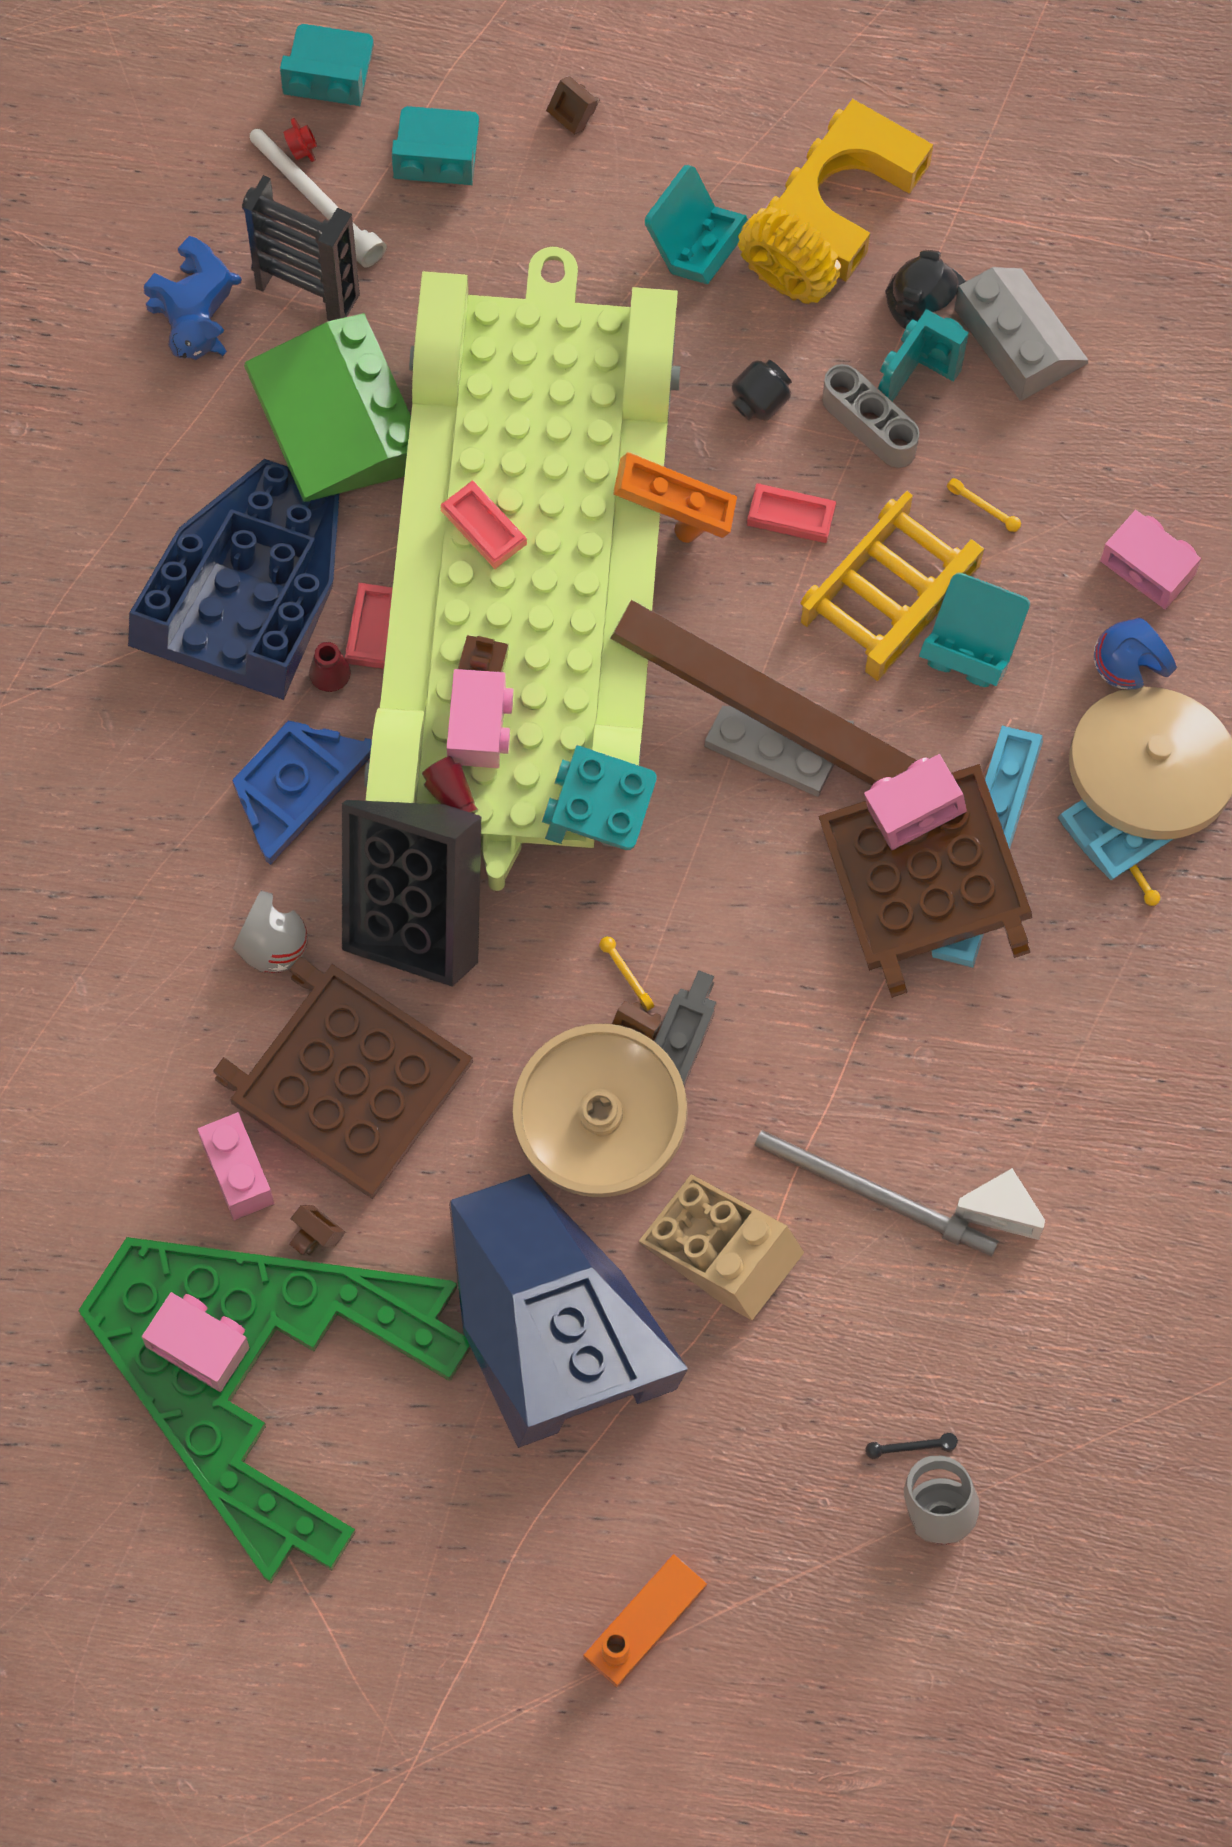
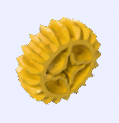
[737,206,842,304]

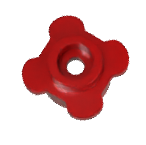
[283,118,317,162]

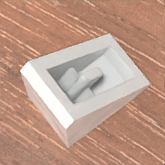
[954,1169,1045,1240]

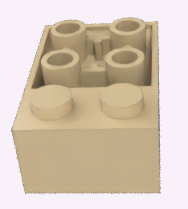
[639,1174,804,1320]

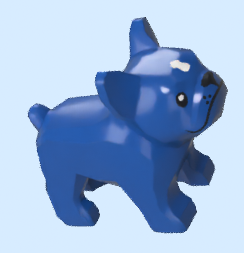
[144,236,242,360]

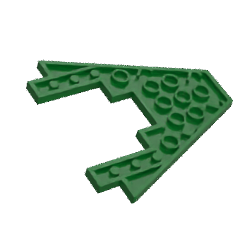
[78,1237,471,1583]

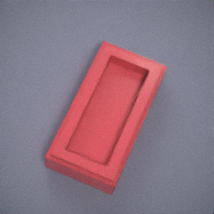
[441,480,527,569]
[747,483,836,543]
[345,583,393,669]

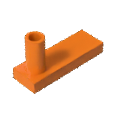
[613,452,737,543]
[583,1554,707,1688]

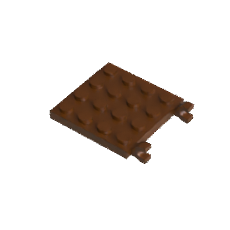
[818,764,1033,998]
[213,956,473,1199]

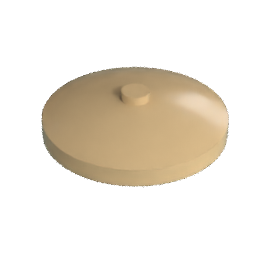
[1069,687,1232,840]
[513,1024,688,1197]

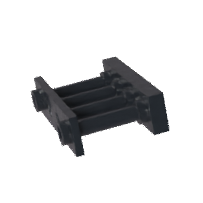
[242,175,360,321]

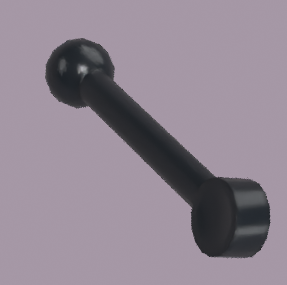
[865,1432,958,1459]

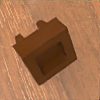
[546,76,600,135]
[458,635,509,672]
[612,1001,662,1041]
[289,1205,346,1255]

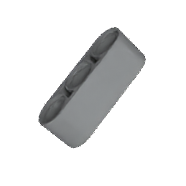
[822,364,920,468]

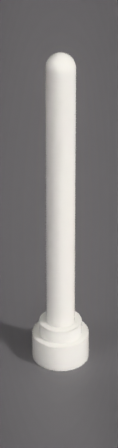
[250,129,386,267]

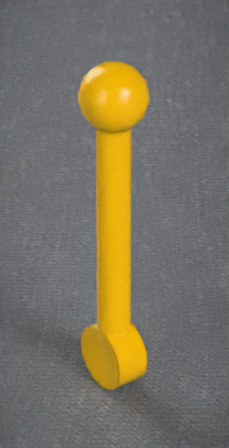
[947,478,1021,532]
[1130,865,1161,906]
[599,936,655,1012]

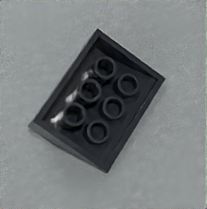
[342,800,482,987]

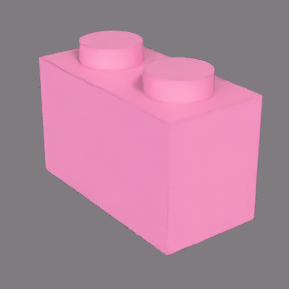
[1100,510,1201,610]
[447,669,514,768]
[864,754,967,850]
[198,1112,274,1220]
[142,1292,250,1392]

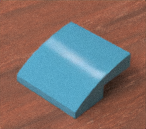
[1058,800,1173,880]

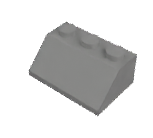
[954,267,1089,401]

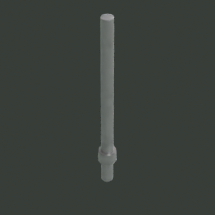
[755,1130,999,1257]

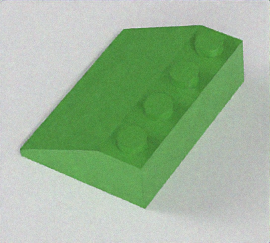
[244,313,411,502]

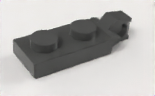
[655,970,716,1087]

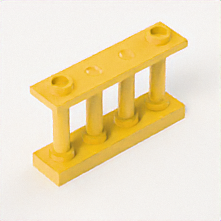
[800,491,984,681]

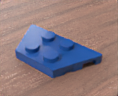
[232,720,372,865]

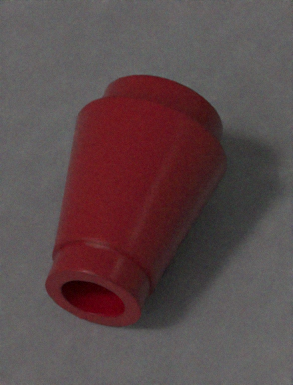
[309,642,351,692]
[422,756,478,814]

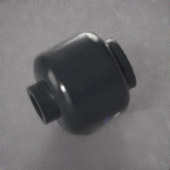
[732,360,792,421]

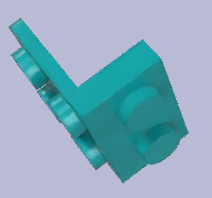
[280,24,374,106]
[392,106,480,185]
[645,165,748,285]
[878,309,969,402]
[919,572,1030,687]
[542,745,657,850]

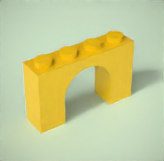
[766,98,933,282]

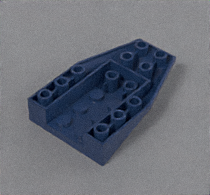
[128,459,340,700]
[449,1174,688,1448]

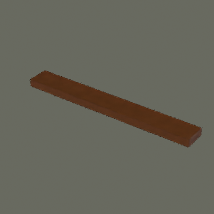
[610,600,917,785]

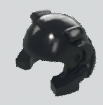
[885,250,966,329]

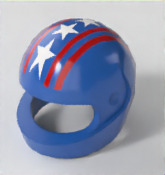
[1094,618,1177,690]

